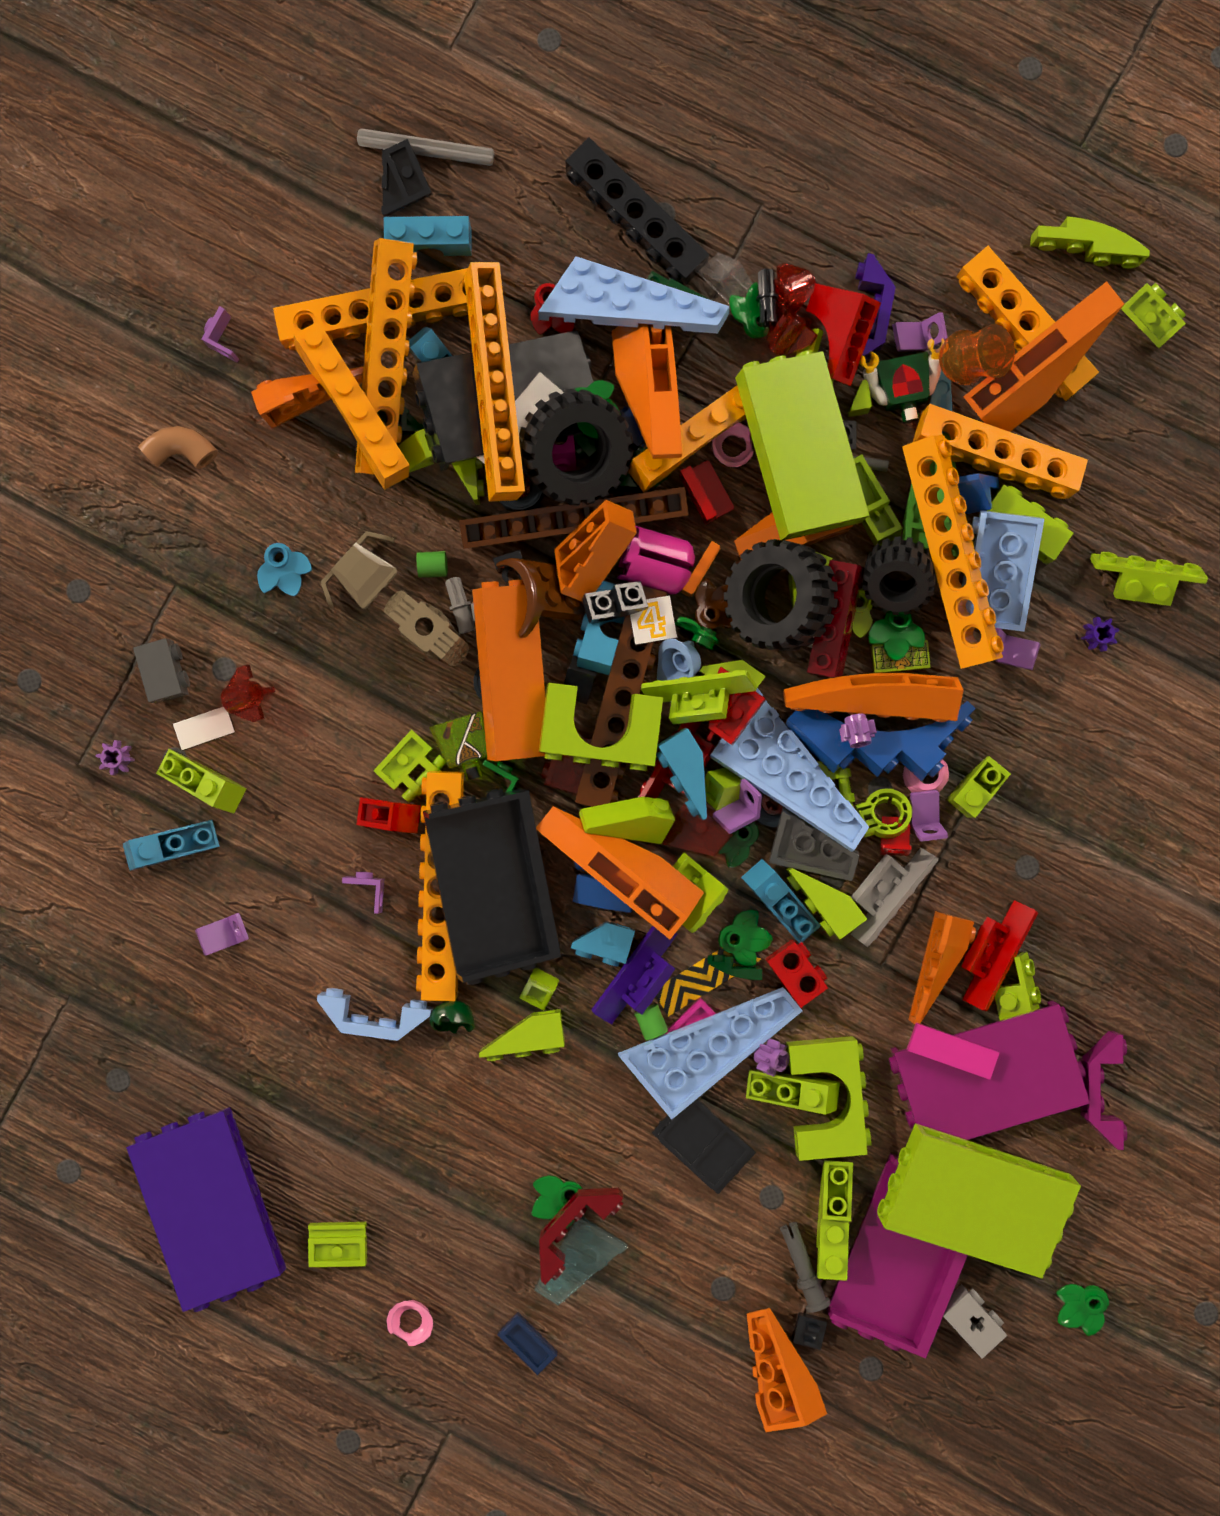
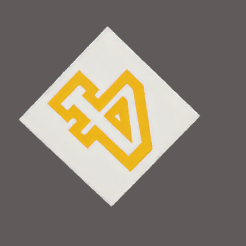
[630,596,677,645]

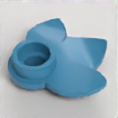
[257,543,312,596]

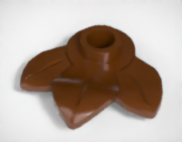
[694,578,733,630]

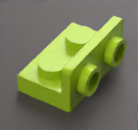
[1121,283,1186,348]

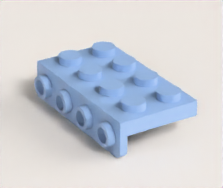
[962,510,1044,632]

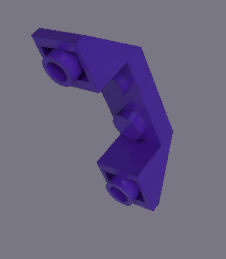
[855,253,896,359]

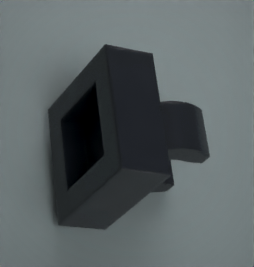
[493,550,523,584]
[792,1312,827,1350]

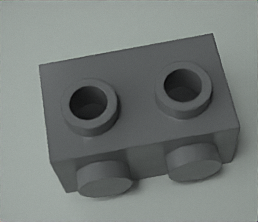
[133,638,190,704]

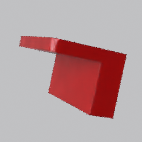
[679,461,734,525]

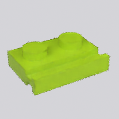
[308,1222,367,1267]

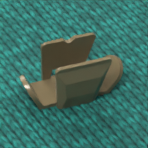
[321,531,397,610]
[384,590,469,666]

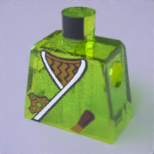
[429,711,487,781]

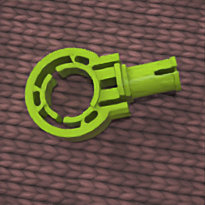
[855,789,912,838]

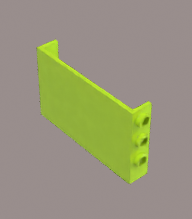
[877,1123,1081,1278]

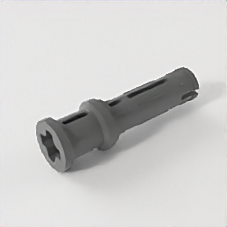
[780,1222,831,1313]

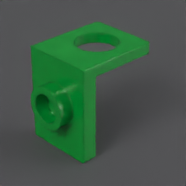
[482,760,520,792]

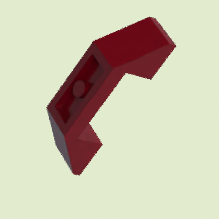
[539,1187,623,1285]

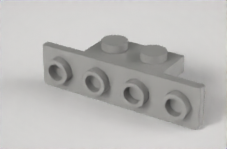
[851,848,938,947]

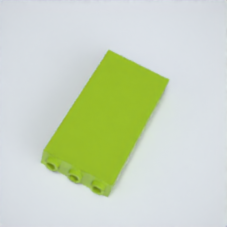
[735,350,869,541]

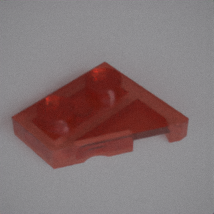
[662,800,733,857]

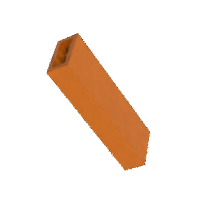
[472,580,545,761]

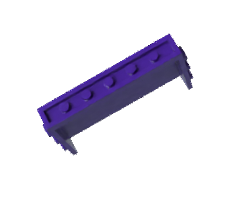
[126,1107,286,1312]

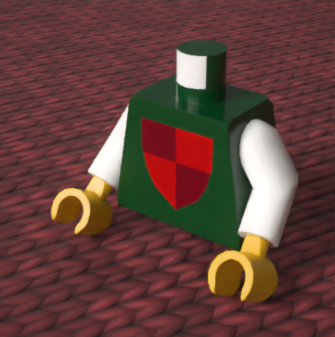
[859,338,947,424]

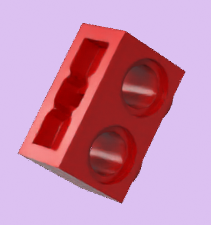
[765,939,828,1008]

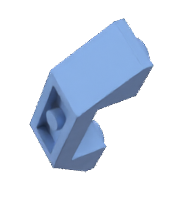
[317,988,434,1041]

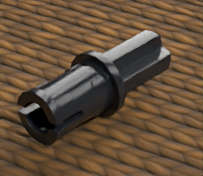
[756,268,779,327]

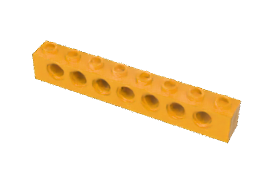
[355,238,417,475]
[464,262,525,502]
[273,268,468,351]
[902,435,1004,669]
[416,771,464,1001]

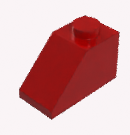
[356,797,421,833]

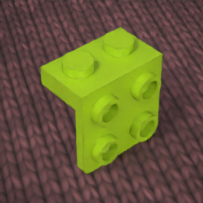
[673,853,728,933]

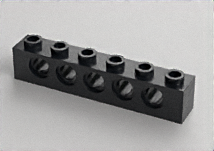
[565,137,709,286]

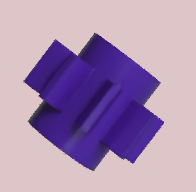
[1081,617,1119,652]

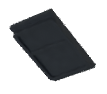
[651,1098,756,1194]

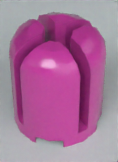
[617,525,695,594]

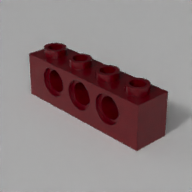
[807,560,865,678]

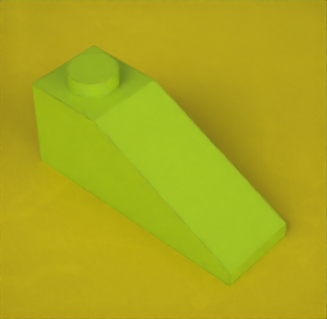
[579,797,675,844]

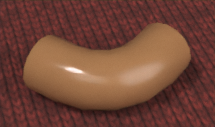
[138,426,218,469]

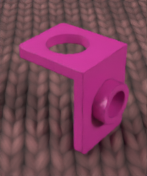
[552,436,576,472]

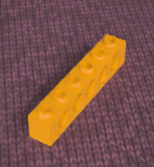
[956,246,1099,401]
[912,404,1088,499]

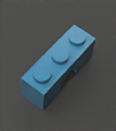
[384,216,472,256]
[573,581,625,675]

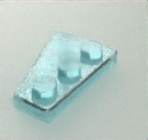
[534,1216,628,1305]

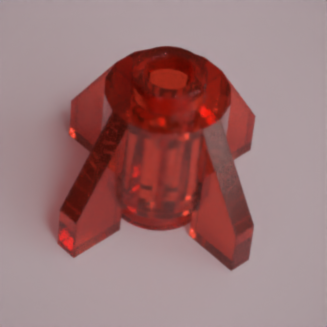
[775,262,816,321]
[767,301,818,356]
[221,664,275,722]

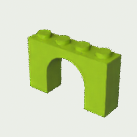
[539,683,663,771]
[786,1036,871,1161]

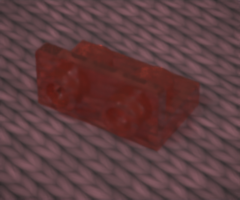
[541,737,592,794]

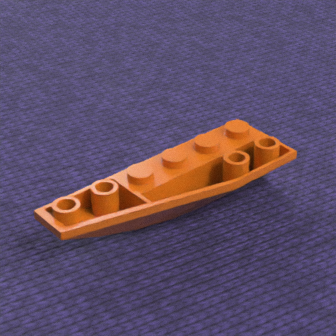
[963,281,1124,432]
[612,323,682,459]
[783,673,964,722]
[536,806,704,939]

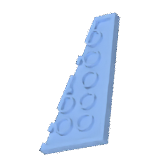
[538,256,729,334]
[710,688,869,852]
[618,987,802,1120]

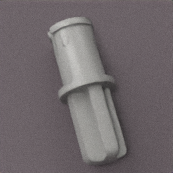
[445,577,476,634]

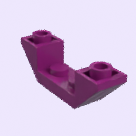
[1080,1031,1127,1150]

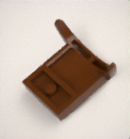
[496,558,584,638]

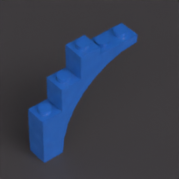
[785,701,976,781]

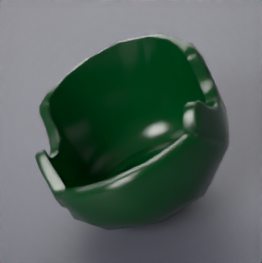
[429,1000,476,1034]

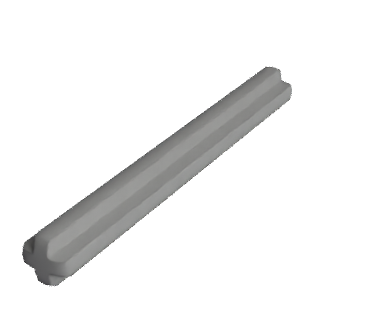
[357,129,494,166]

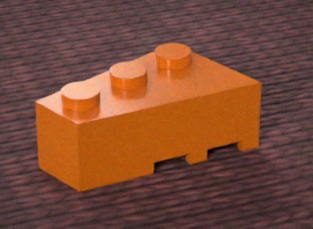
[554,500,637,602]

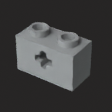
[943,1284,1007,1359]

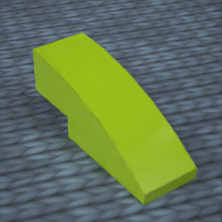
[854,455,903,546]

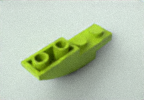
[1030,216,1150,268]
[816,1160,853,1281]

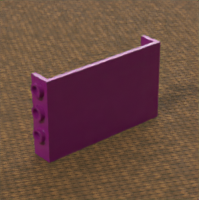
[888,1001,1090,1140]
[826,1153,968,1359]

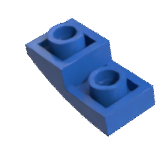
[573,873,633,913]

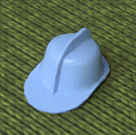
[657,638,701,702]

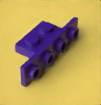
[591,926,678,1025]

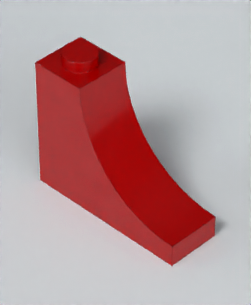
[806,283,881,386]

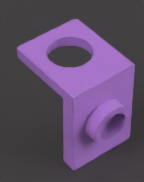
[201,306,239,363]
[892,312,948,352]
[994,628,1040,670]
[713,778,762,834]
[910,790,948,841]
[342,872,385,914]
[195,913,249,956]

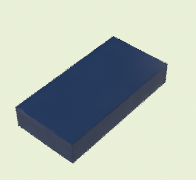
[497,1312,558,1376]

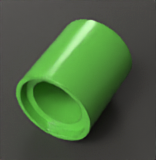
[416,551,448,578]
[634,1004,668,1040]

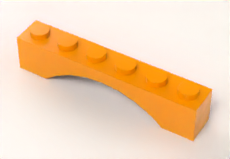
[294,321,410,490]
[628,386,746,492]

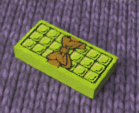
[870,640,930,673]

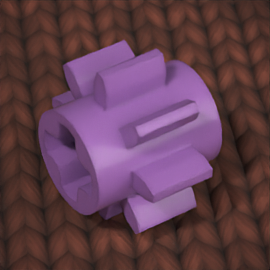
[839,714,877,748]
[96,740,135,775]
[754,1038,789,1077]

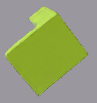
[705,768,742,811]

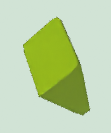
[848,380,872,417]
[519,968,559,1011]

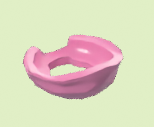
[711,423,754,467]
[903,760,949,793]
[386,1300,433,1346]

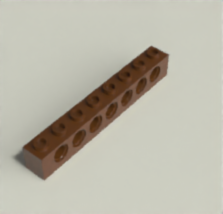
[459,487,688,549]
[575,586,667,807]

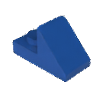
[958,473,1000,514]

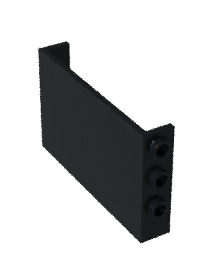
[412,330,593,471]
[423,789,561,985]

